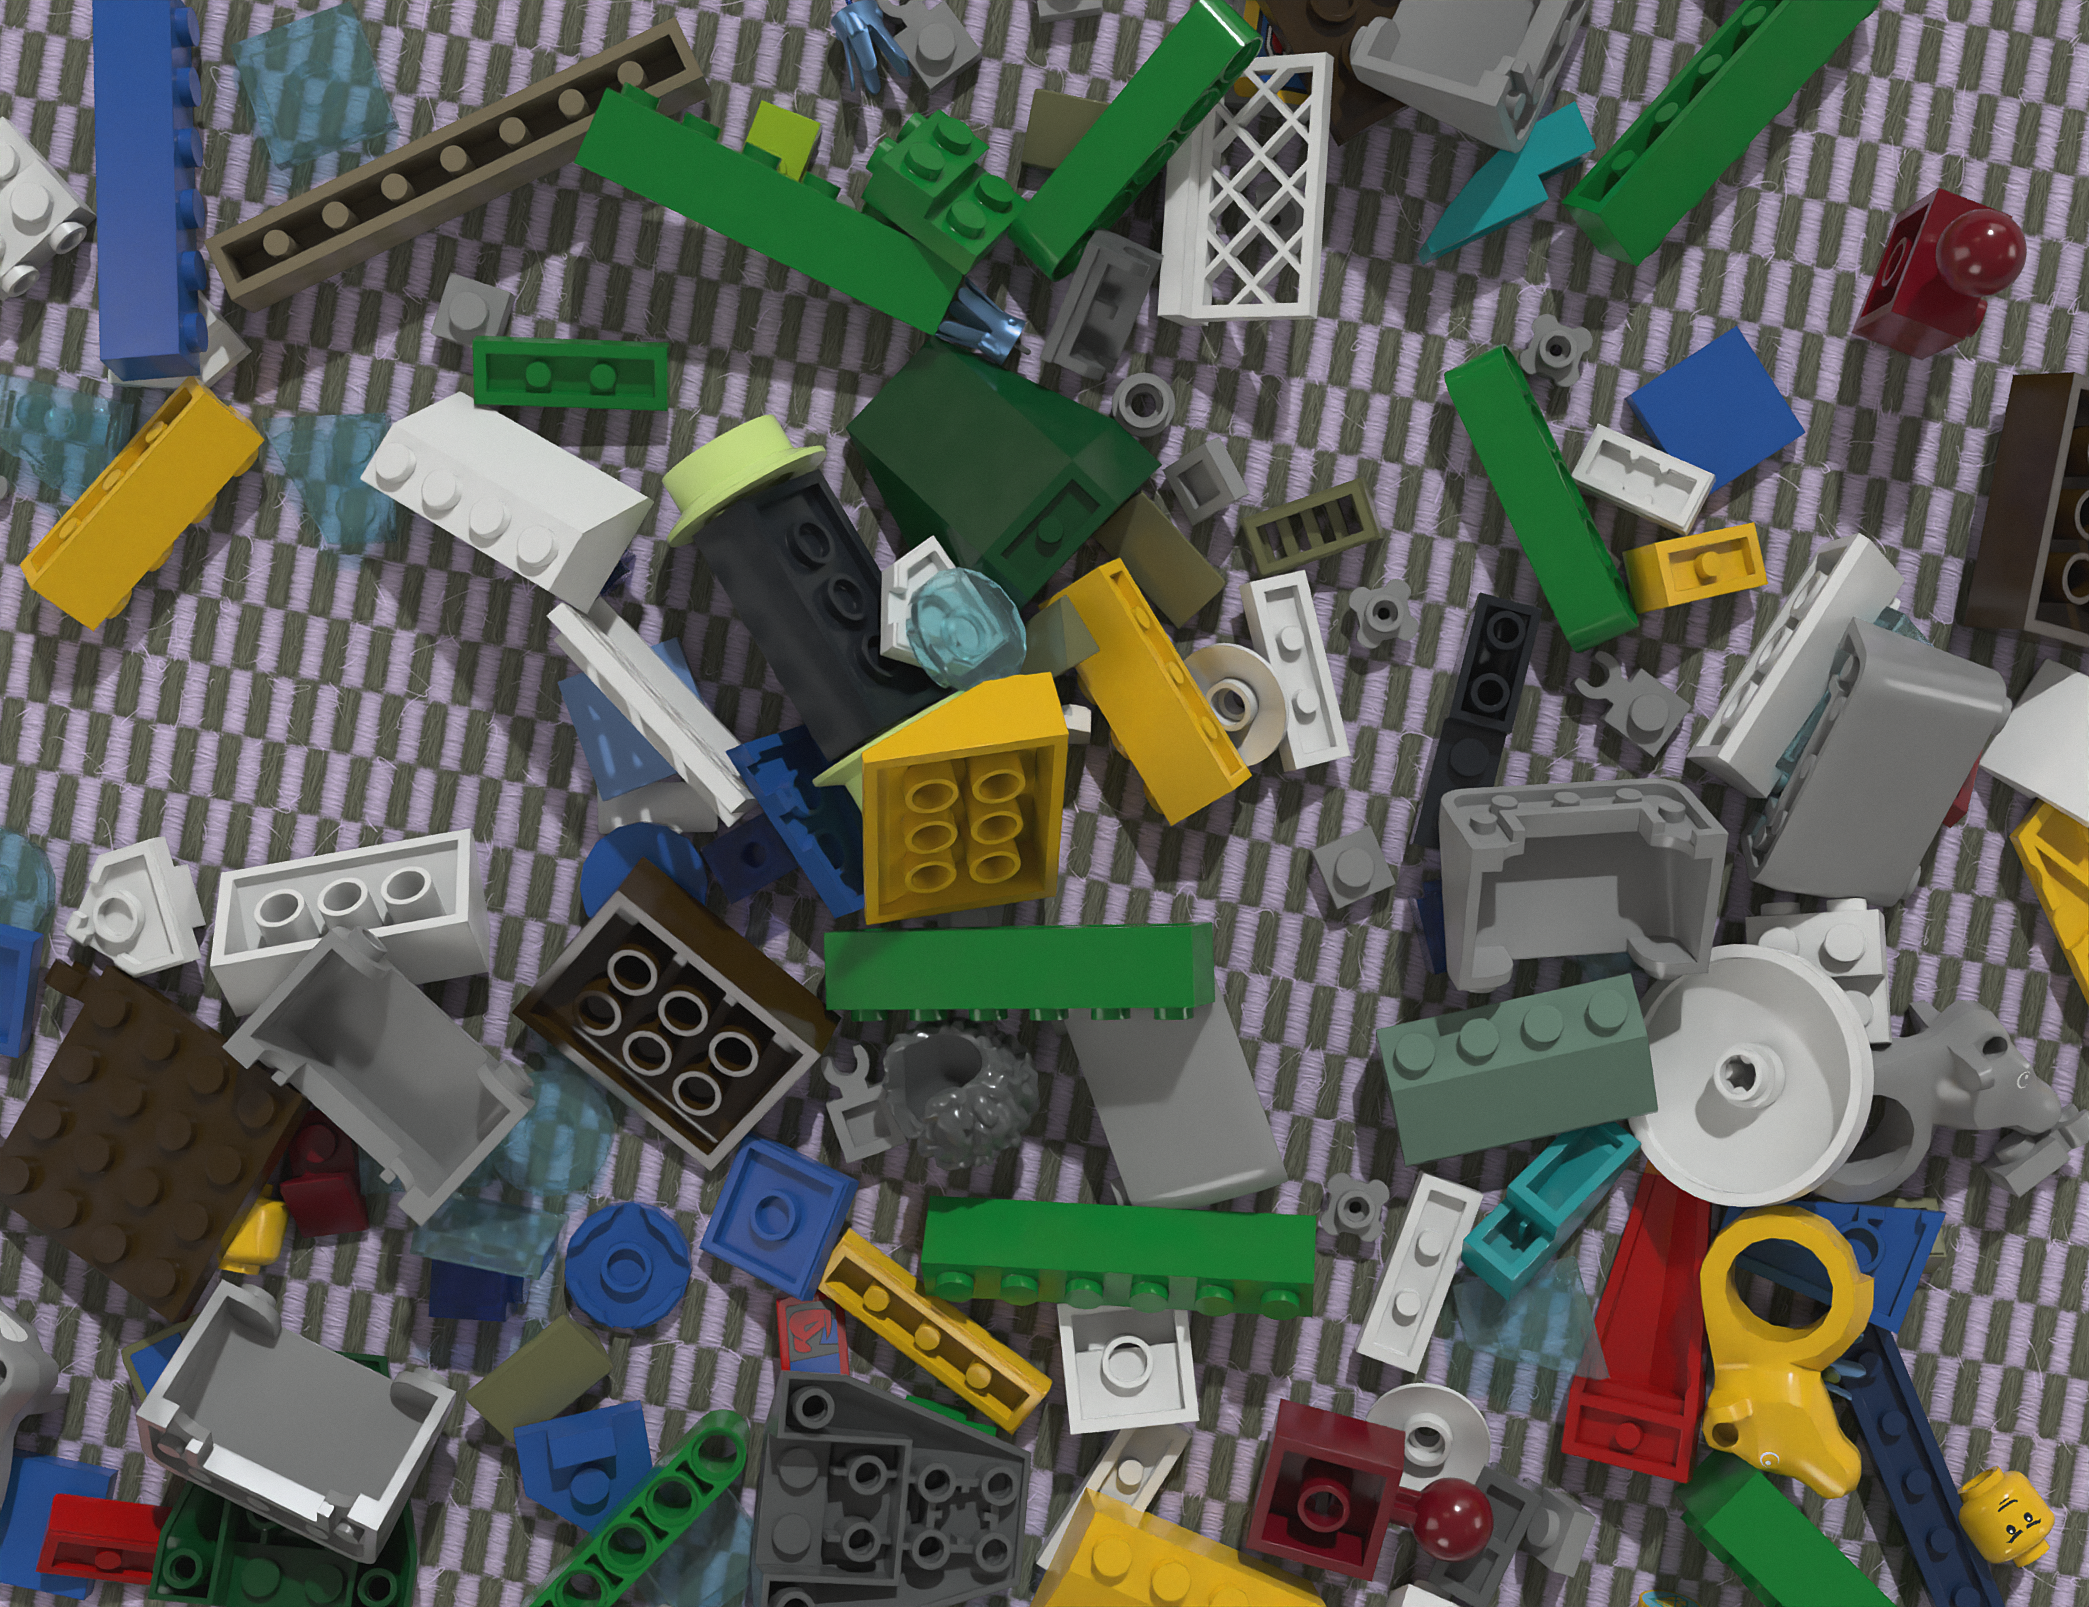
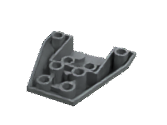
[751,1370,1032,1607]

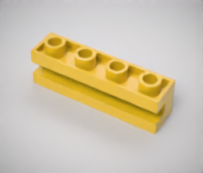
[20,376,264,632]
[1038,558,1252,826]

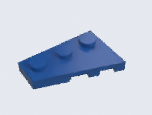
[725,724,864,918]
[1719,1199,1946,1334]

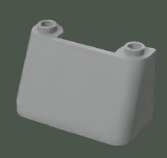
[1350,0,1591,153]
[1740,617,2012,908]
[1438,778,1729,993]
[222,925,535,1227]
[1051,974,1289,1209]
[135,1279,456,1564]

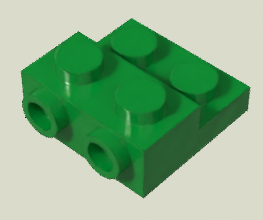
[861,109,1028,276]

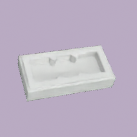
[1572,424,1716,536]

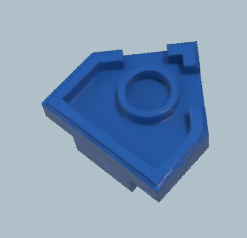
[513,1400,653,1532]

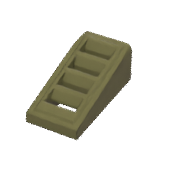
[1240,477,1385,580]

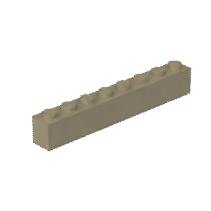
[203,17,712,313]

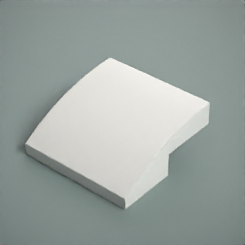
[1979,658,2089,828]

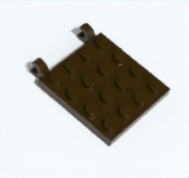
[0,958,313,1323]

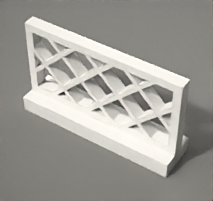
[1158,52,1334,327]
[547,596,758,828]

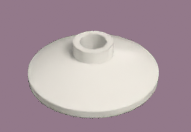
[1183,643,1289,767]
[1365,1383,1491,1491]

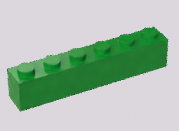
[1561,0,1880,267]
[574,82,963,336]
[824,922,1215,1021]
[921,1195,1316,1320]

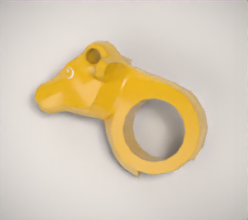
[1700,1203,1874,1499]

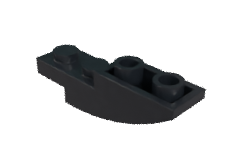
[1409,592,1543,852]

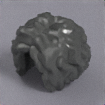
[882,1017,1040,1171]

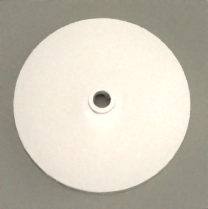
[1628,944,1874,1207]

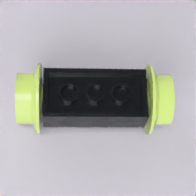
[662,414,970,812]

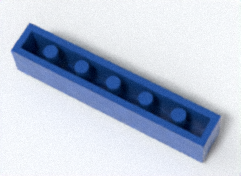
[92,0,208,382]

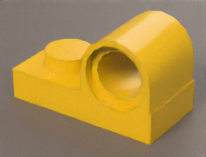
[1622,522,1768,614]

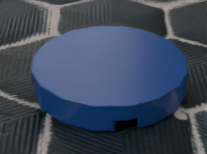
[580,821,709,918]
[564,1201,693,1329]

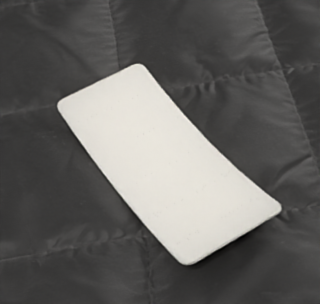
[597,782,718,834]

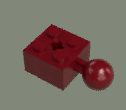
[1851,188,2027,360]
[1245,1398,1494,1582]

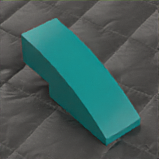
[1418,101,1597,265]
[1461,1122,1642,1302]

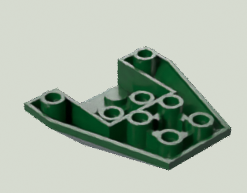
[846,335,1162,634]
[148,1351,420,1607]

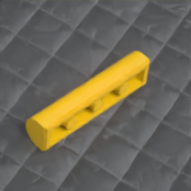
[817,1227,1052,1435]

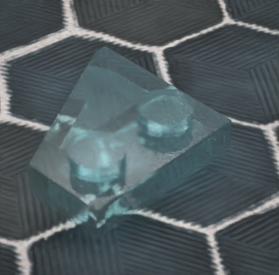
[0,373,134,502]
[262,413,397,545]
[1449,1256,1610,1381]

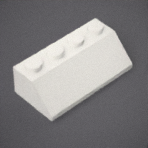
[360,391,654,614]
[1686,533,1905,798]
[210,828,490,1017]

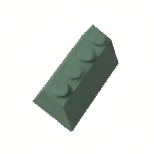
[1376,973,1658,1168]

